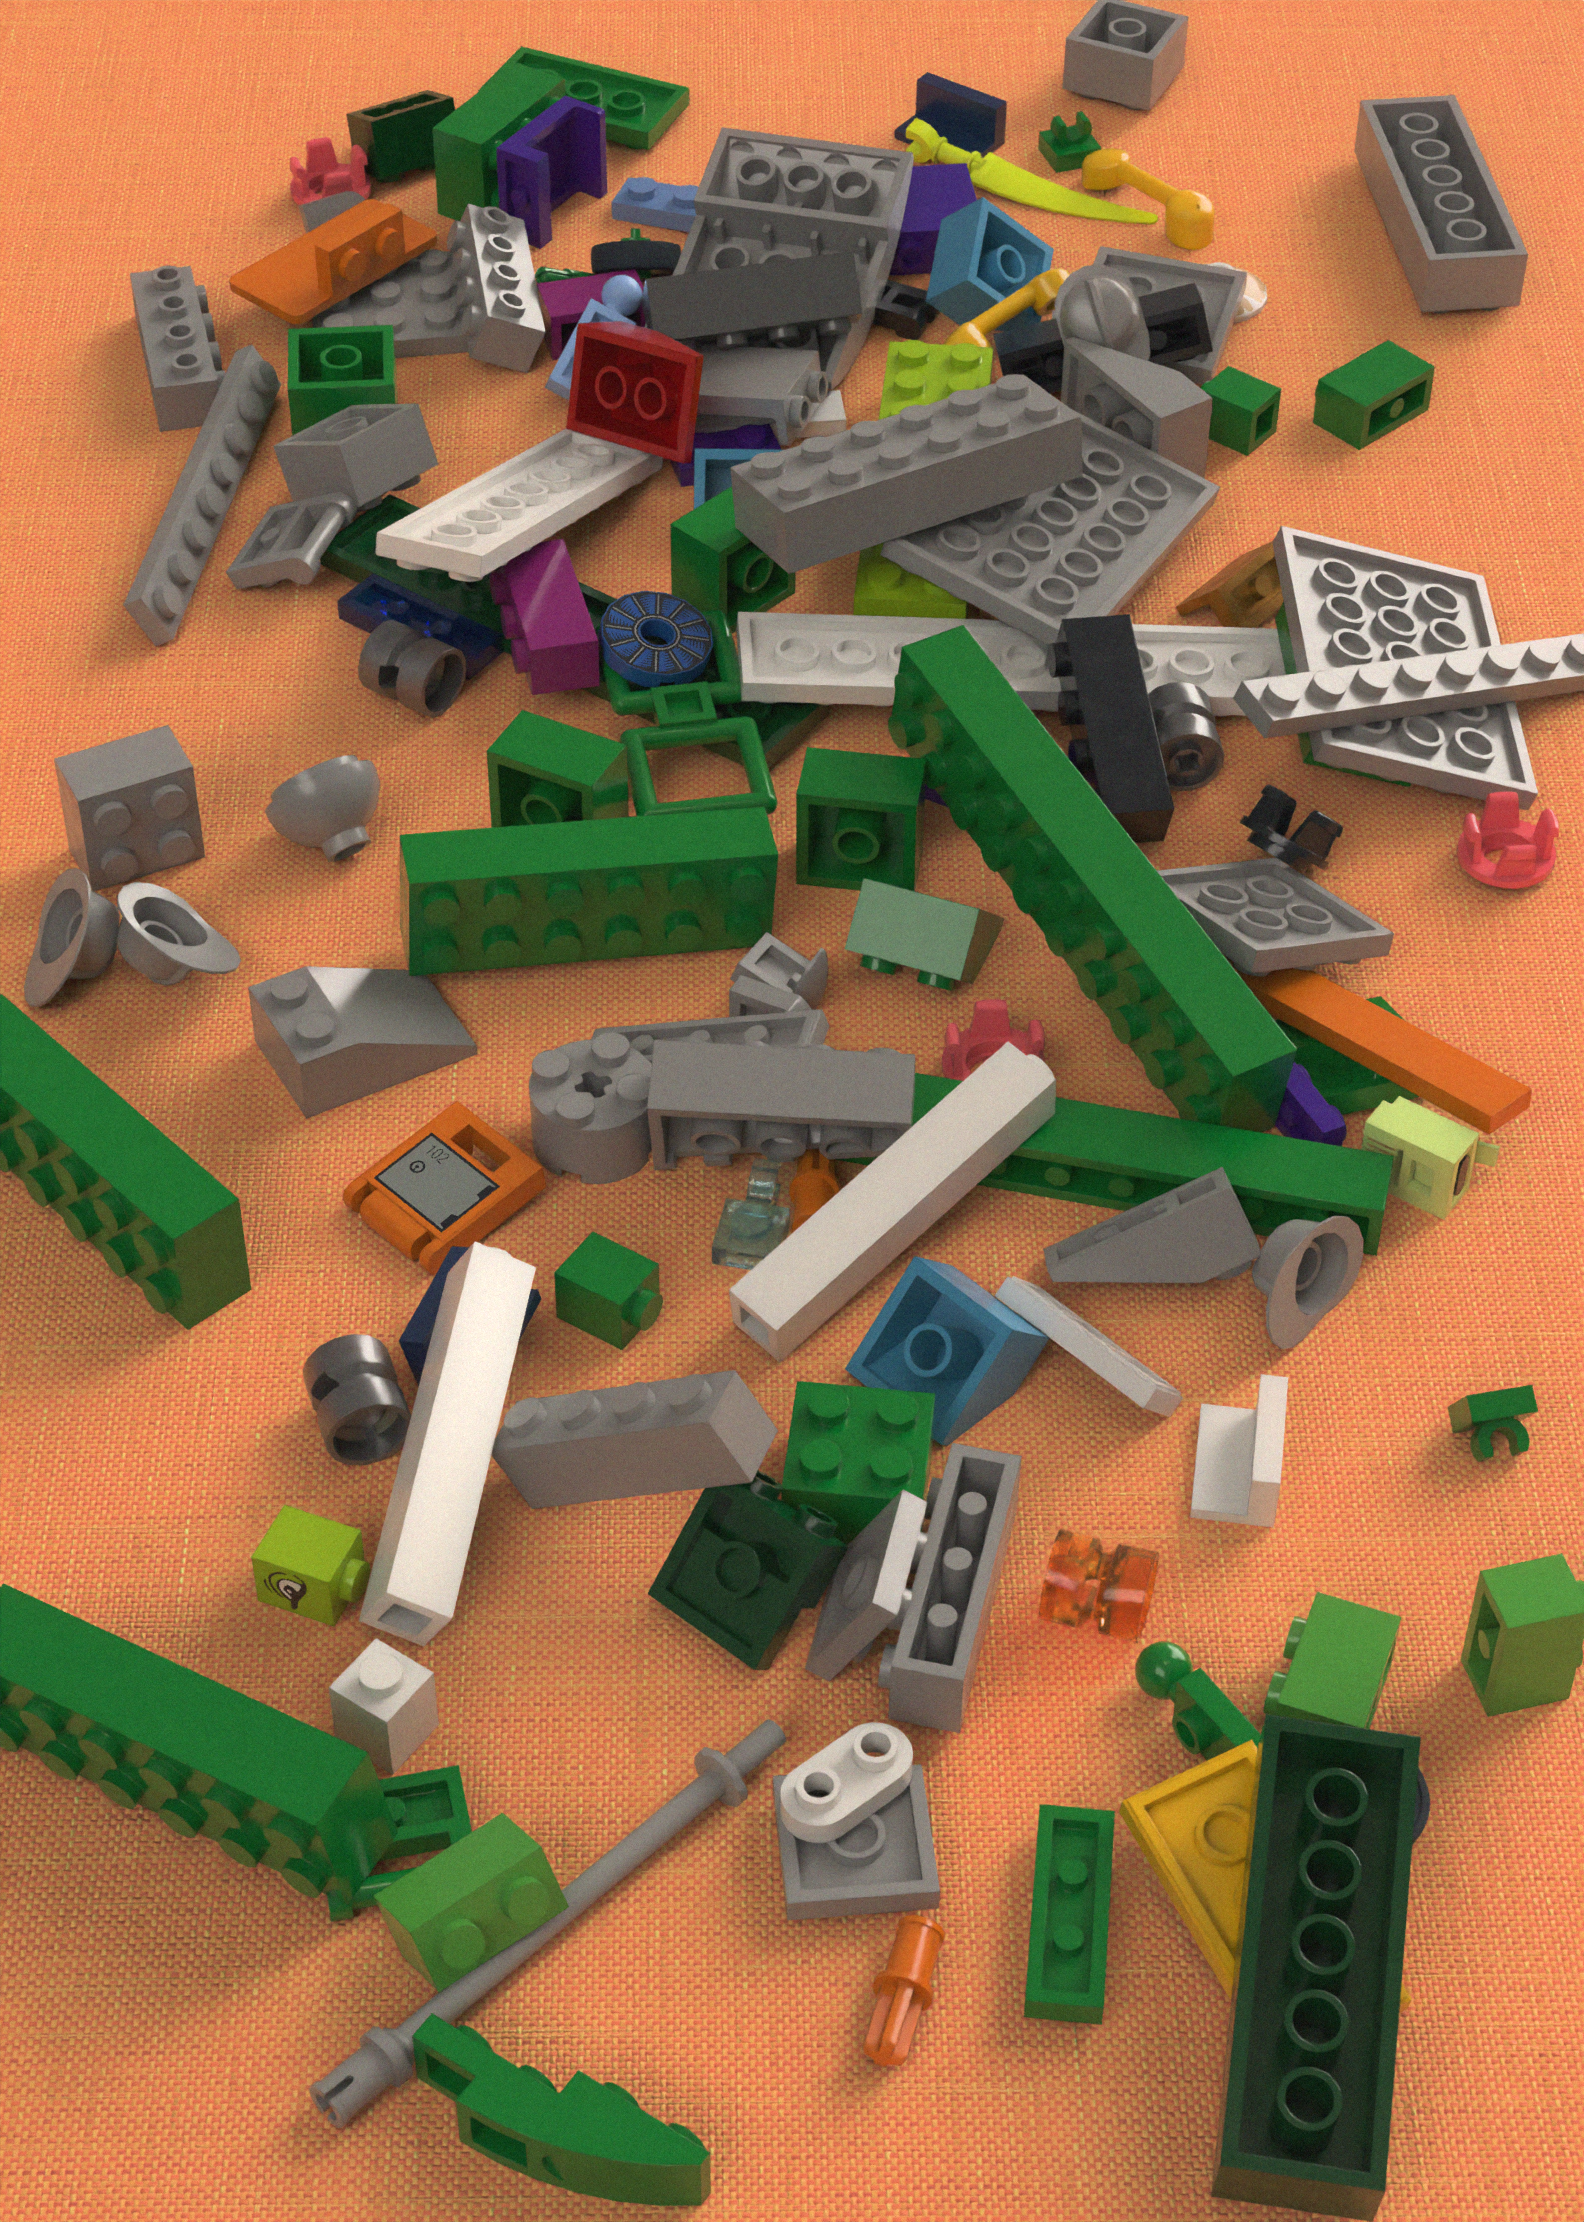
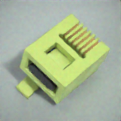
[1361,1096,1500,1220]

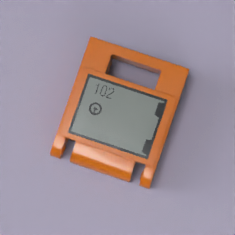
[343,1101,547,1275]

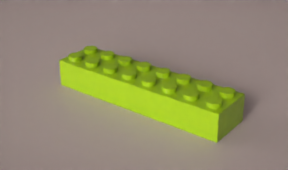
[853,340,993,619]

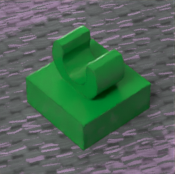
[1038,111,1102,173]
[1447,1385,1538,1462]

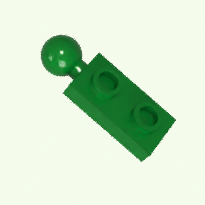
[1135,1641,1261,1761]

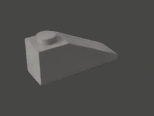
[1043,1167,1261,1283]

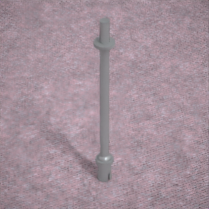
[309,1720,786,2128]

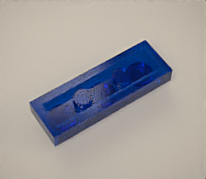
[337,573,504,681]

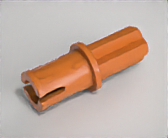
[789,1149,841,1233]
[862,1915,945,2068]

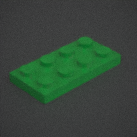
[478,46,690,150]

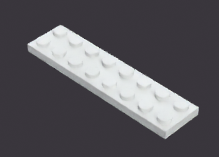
[376,429,663,582]

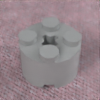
[529,1032,652,1184]

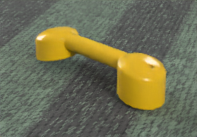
[1082,148,1215,250]
[943,268,1070,348]

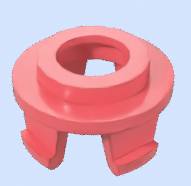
[289,137,371,205]
[1457,792,1559,889]
[942,999,1045,1081]

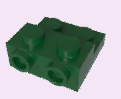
[647,1470,849,1670]

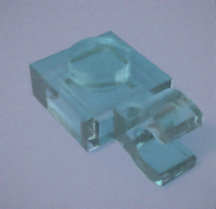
[712,1158,790,1270]

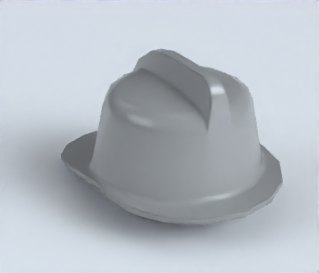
[1055,264,1151,361]
[24,868,120,1007]
[117,882,241,985]
[1252,1216,1363,1349]

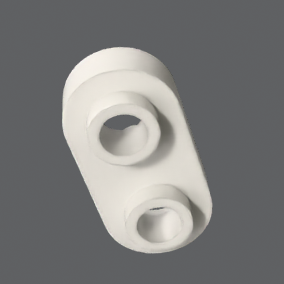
[780,1722,913,1843]

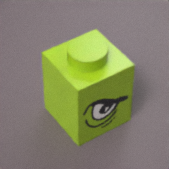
[251,1505,370,1627]

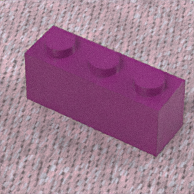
[490,539,599,695]

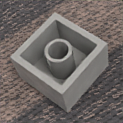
[1063,0,1188,111]
[273,403,438,512]
[54,725,205,891]

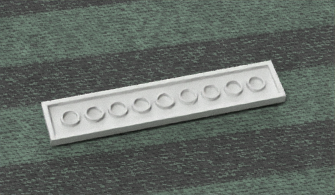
[736,612,1286,717]

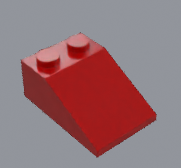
[566,321,704,464]

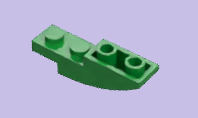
[412,2013,711,2206]

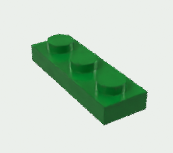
[1024,1804,1115,2025]

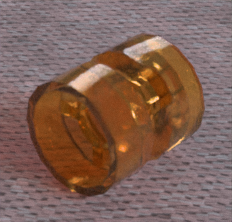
[1039,1528,1159,1643]

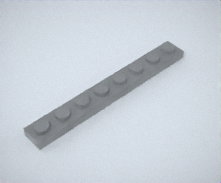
[123,344,281,646]
[1233,633,1584,738]

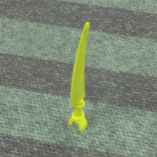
[906,118,1158,224]

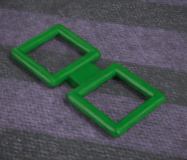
[595,610,778,816]

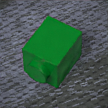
[1200,366,1281,456]
[554,1232,663,1350]

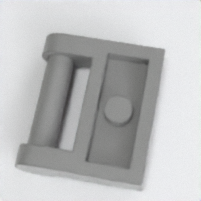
[226,492,357,589]

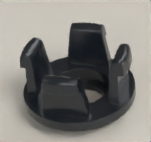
[1239,784,1343,874]

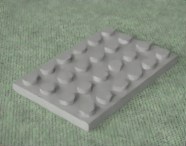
[880,408,1220,646]
[1272,526,1538,810]

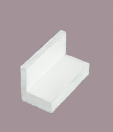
[1190,1374,1288,1528]

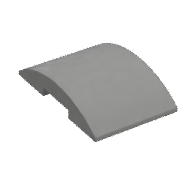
[644,127,914,389]

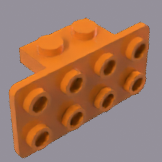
[229,199,437,324]

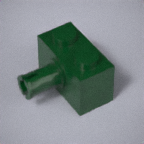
[346,90,455,183]

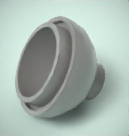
[265,755,380,862]

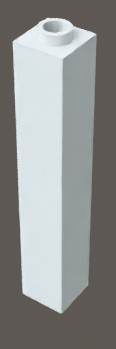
[729,1041,1056,1363]
[359,1241,536,1646]

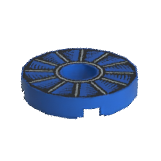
[598,591,713,687]

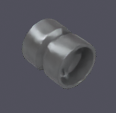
[358,620,466,718]
[1148,682,1224,791]
[303,1334,411,1465]

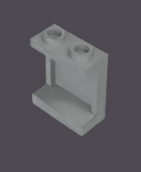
[695,344,828,446]

